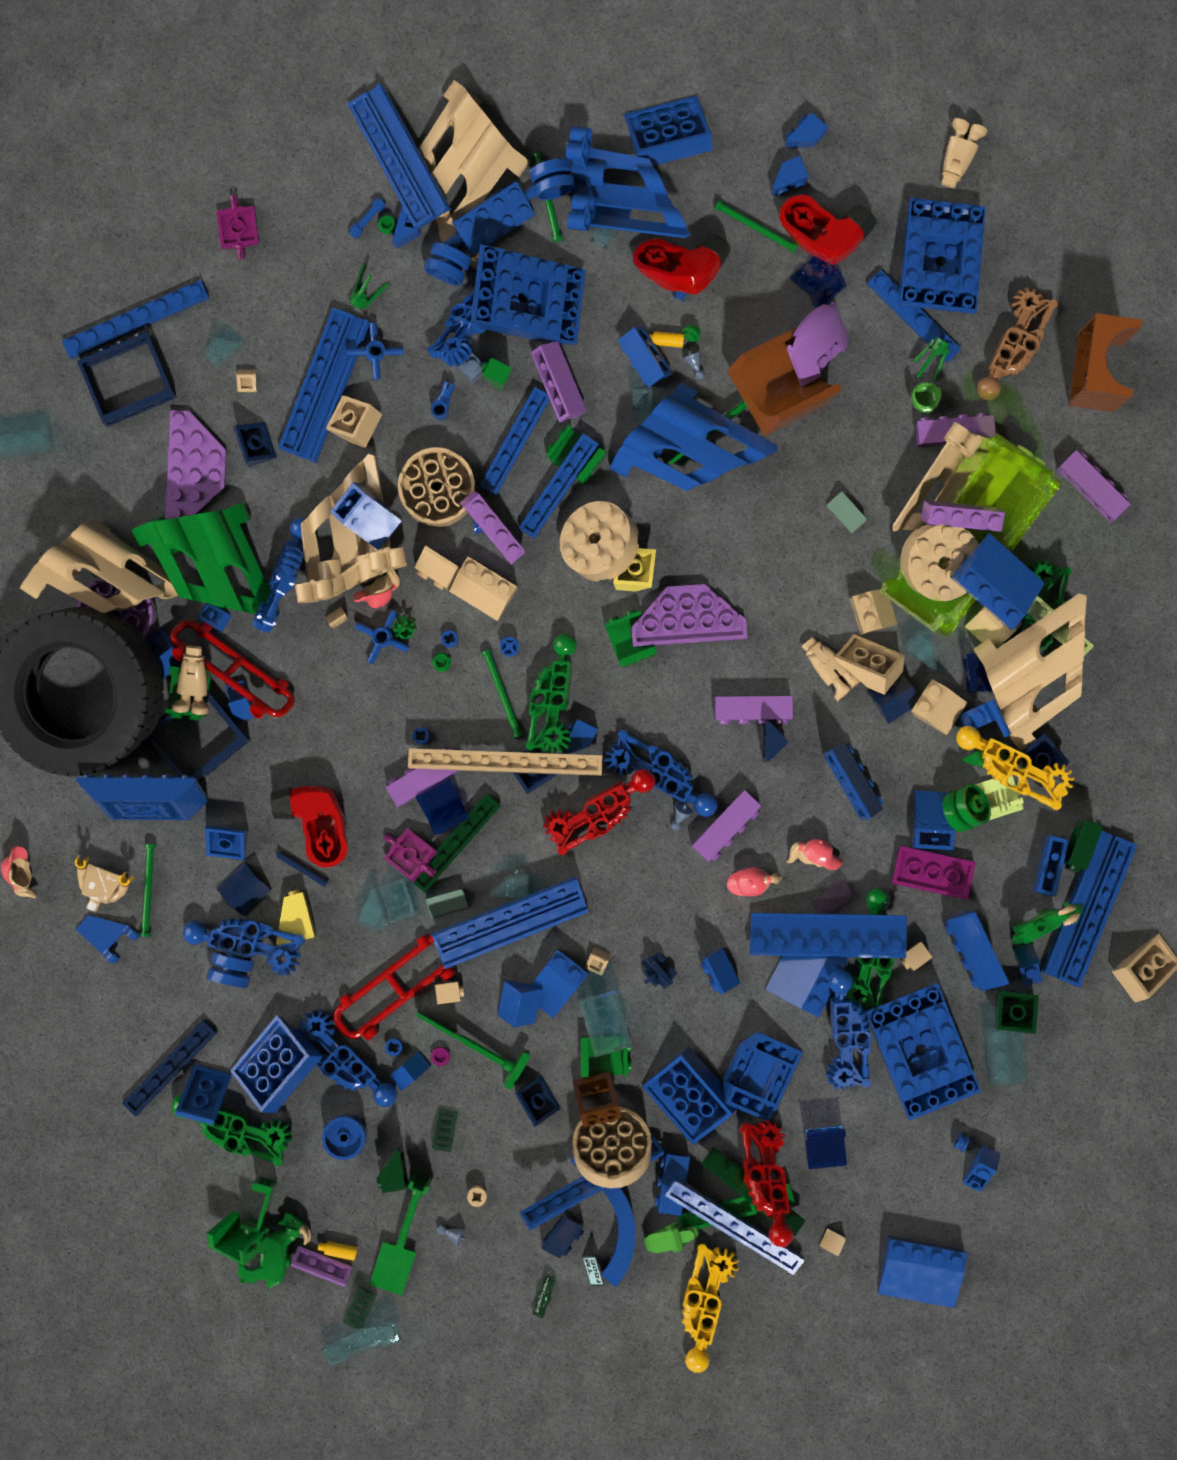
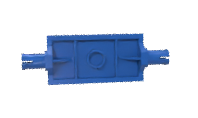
[442,181,536,255]

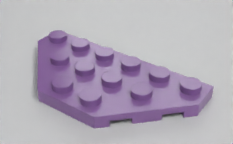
[166,410,227,519]
[631,584,748,647]

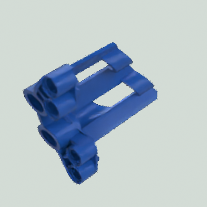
[565,126,691,238]
[610,382,778,491]

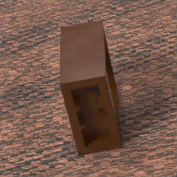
[572,1071,622,1128]

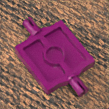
[216,195,260,260]
[383,828,437,882]

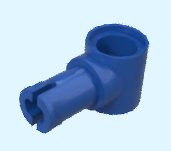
[431,381,455,421]

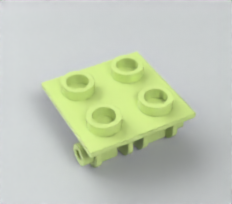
[975,775,1024,820]

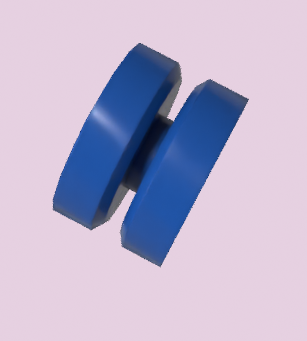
[529,158,576,200]
[423,243,472,286]
[207,951,255,988]
[322,1114,367,1160]

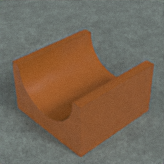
[1069,313,1142,412]
[727,326,843,436]

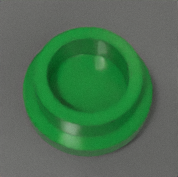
[378,215,397,235]
[682,324,701,342]
[432,653,451,672]

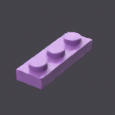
[291,1246,353,1287]

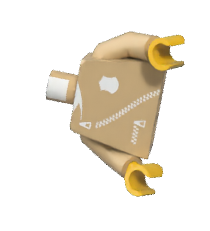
[75,855,134,912]

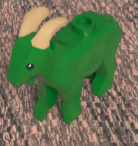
[1011,901,1084,944]
[238,1212,311,1289]

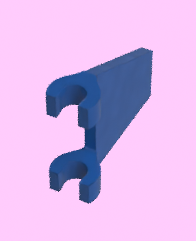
[75,915,139,964]

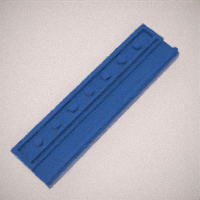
[348,83,451,230]
[278,308,371,464]
[1040,830,1137,988]
[431,876,589,969]
[749,913,907,958]

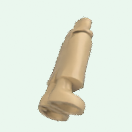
[941,118,988,189]
[802,637,860,702]
[172,646,209,715]

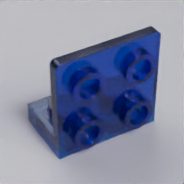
[790,256,847,308]
[962,653,993,694]
[416,779,469,836]
[804,1126,847,1169]

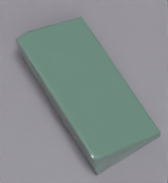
[826,491,867,534]
[426,889,468,917]

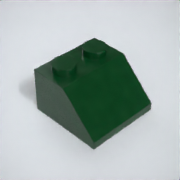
[995,991,1039,1034]
[377,1145,409,1193]

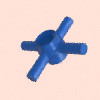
[346,323,404,380]
[355,610,410,664]

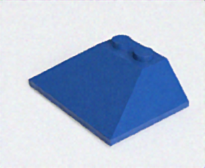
[723,1032,803,1122]

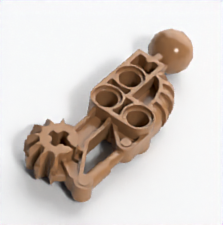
[977,287,1058,401]

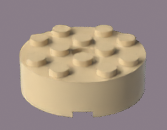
[398,447,476,527]
[560,501,639,582]
[900,524,979,601]
[573,1107,651,1188]

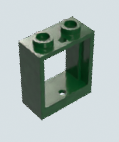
[1064,820,1103,872]

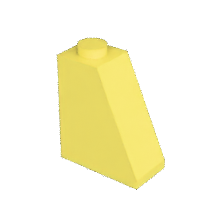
[276,889,317,946]

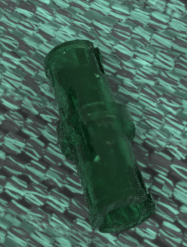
[532,1276,556,1318]

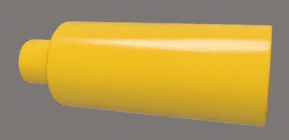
[648,331,684,348]
[318,1241,358,1261]

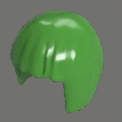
[910,382,942,413]

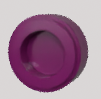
[431,1046,450,1066]

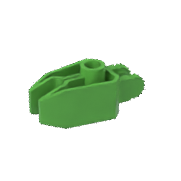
[644,1222,700,1253]

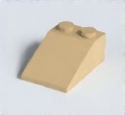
[835,634,904,695]
[1112,934,1177,1002]

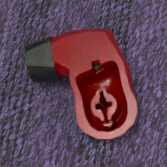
[779,195,877,265]
[633,234,731,295]
[271,785,348,868]

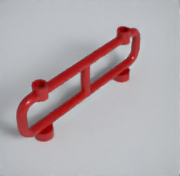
[170,620,295,718]
[333,934,456,1041]

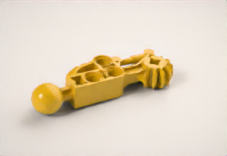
[956,726,1074,810]
[681,1243,739,1373]

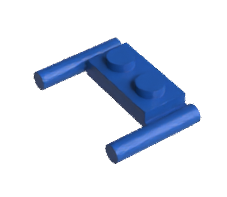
[958,699,1011,750]

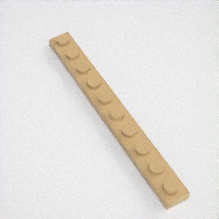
[408,748,602,776]

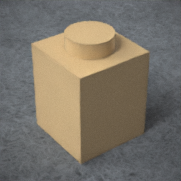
[900,941,932,971]
[435,981,464,1004]

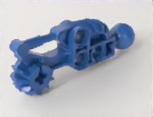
[427,291,486,367]
[252,517,306,633]
[604,730,718,817]
[183,918,306,976]
[826,969,872,1091]
[297,1009,397,1107]

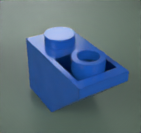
[785,112,828,148]
[771,156,809,196]
[561,719,598,754]
[963,1145,1001,1192]

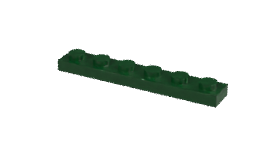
[410,793,501,893]
[701,1146,806,1237]

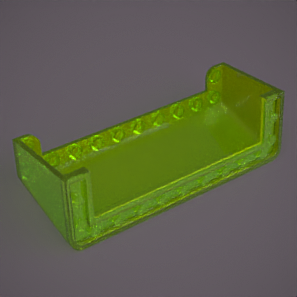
[880,433,1062,638]

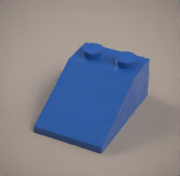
[531,949,589,1018]

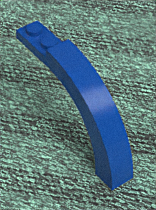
[570,1156,635,1288]

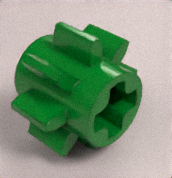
[392,615,417,639]

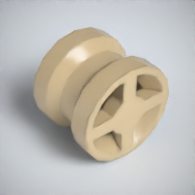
[467,1185,487,1207]

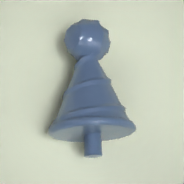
[683,350,705,380]
[671,803,693,830]
[437,1224,466,1246]

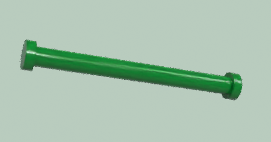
[531,152,564,243]
[714,200,798,254]
[481,649,524,739]
[139,844,156,937]

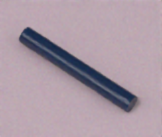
[276,851,329,887]

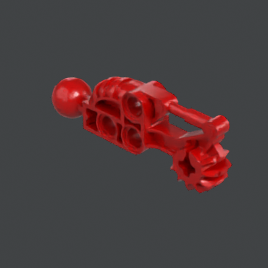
[543,769,656,855]
[739,1120,794,1247]

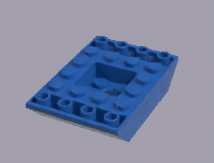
[898,198,986,314]
[471,244,586,345]
[76,775,208,821]
[866,983,981,1121]

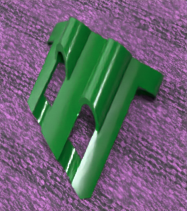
[131,502,280,619]

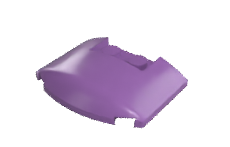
[787,302,849,386]

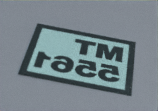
[582,1256,604,1286]

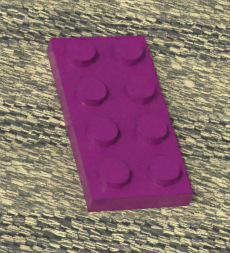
[891,846,976,900]

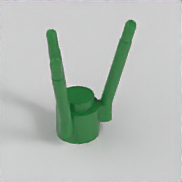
[349,263,389,311]
[913,336,950,381]

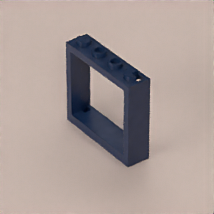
[77,332,177,427]
[148,690,250,783]

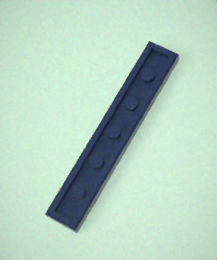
[122,1019,218,1117]

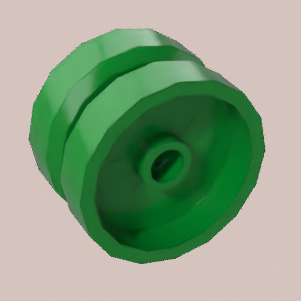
[942,784,991,833]

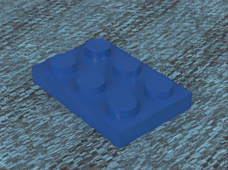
[176,1065,232,1125]

